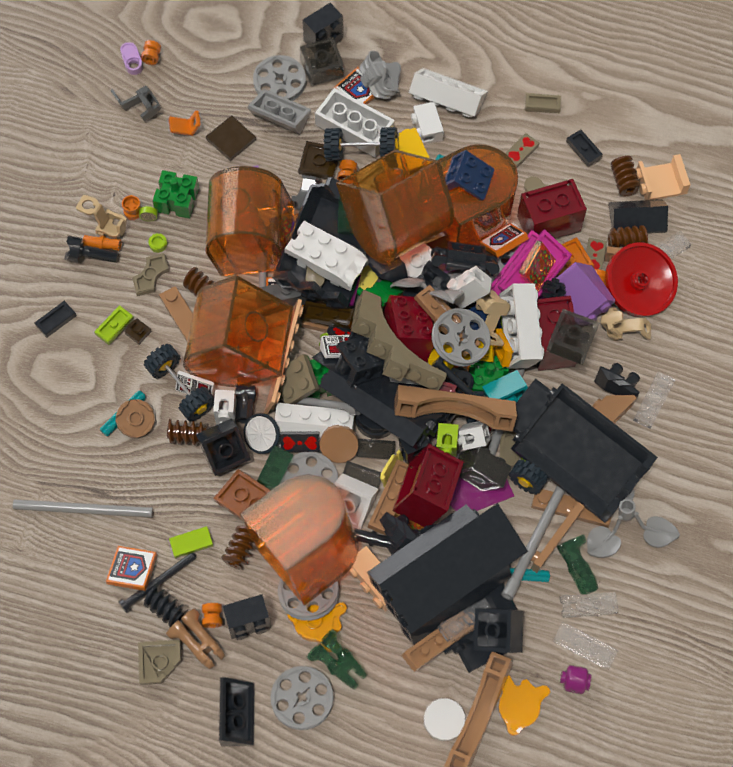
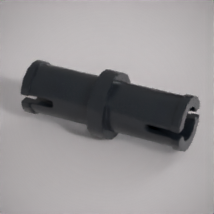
[352,528,392,548]

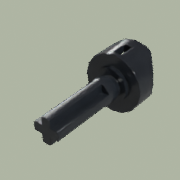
[64,235,118,262]

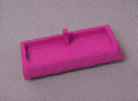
[498,230,572,298]

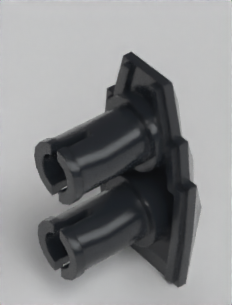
[594,363,640,398]
[379,512,422,551]

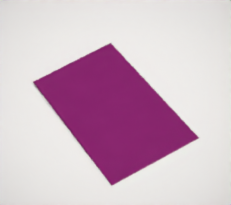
[450,462,515,511]

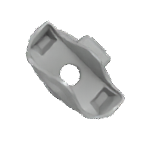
[359,50,401,99]

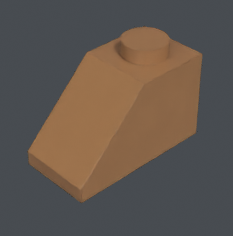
[593,395,637,424]

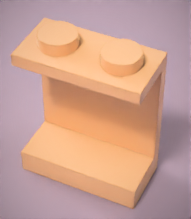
[636,154,691,200]

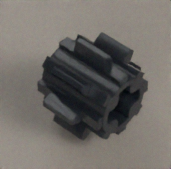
[541,278,566,298]

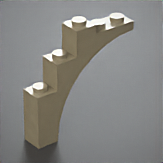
[351,290,446,390]

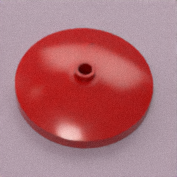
[605,242,678,317]

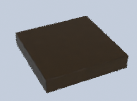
[206,115,256,161]
[298,141,338,180]

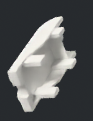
[285,221,369,291]

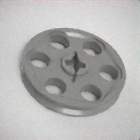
[253,55,306,101]
[432,308,490,366]
[279,452,338,510]
[278,562,339,621]
[271,666,333,730]

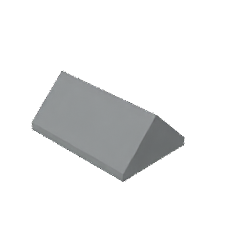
[248,89,311,134]

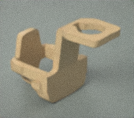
[76,195,127,238]
[476,290,510,346]
[601,307,651,340]

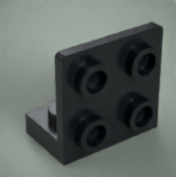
[403,260,450,297]
[336,336,385,387]

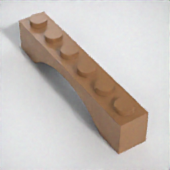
[395,385,517,431]
[444,652,512,767]

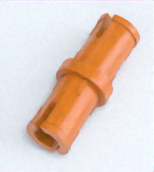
[83,235,122,251]

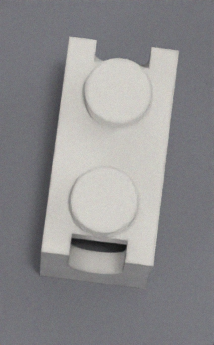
[411,102,444,145]
[447,266,492,308]
[213,390,237,425]
[457,421,491,450]

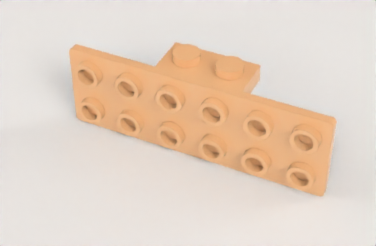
[254,299,303,414]

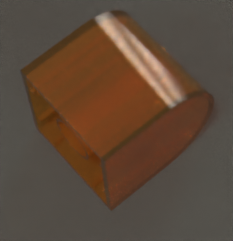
[419,144,518,246]
[336,150,454,265]
[205,166,294,276]
[183,275,293,387]
[240,475,359,606]

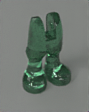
[557,535,598,596]
[306,629,367,689]

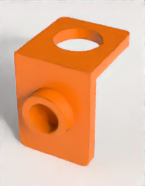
[169,110,201,136]

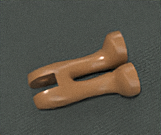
[166,608,225,669]

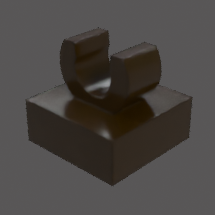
[124,318,152,345]

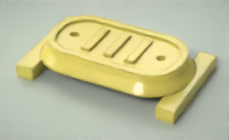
[358,265,379,290]
[380,450,403,488]

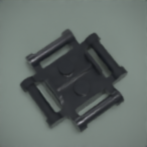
[431,241,500,275]

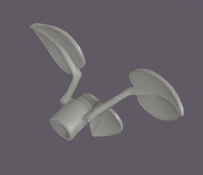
[390,270,465,305]
[587,489,680,558]

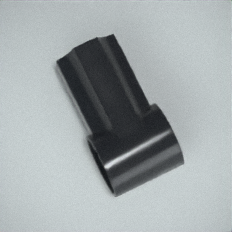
[235,385,256,424]

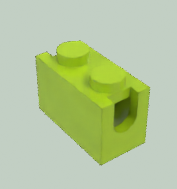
[437,423,459,457]

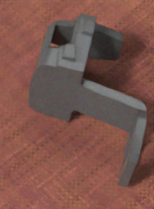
[110,86,161,121]
[291,175,321,211]

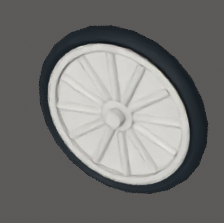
[243,413,280,454]

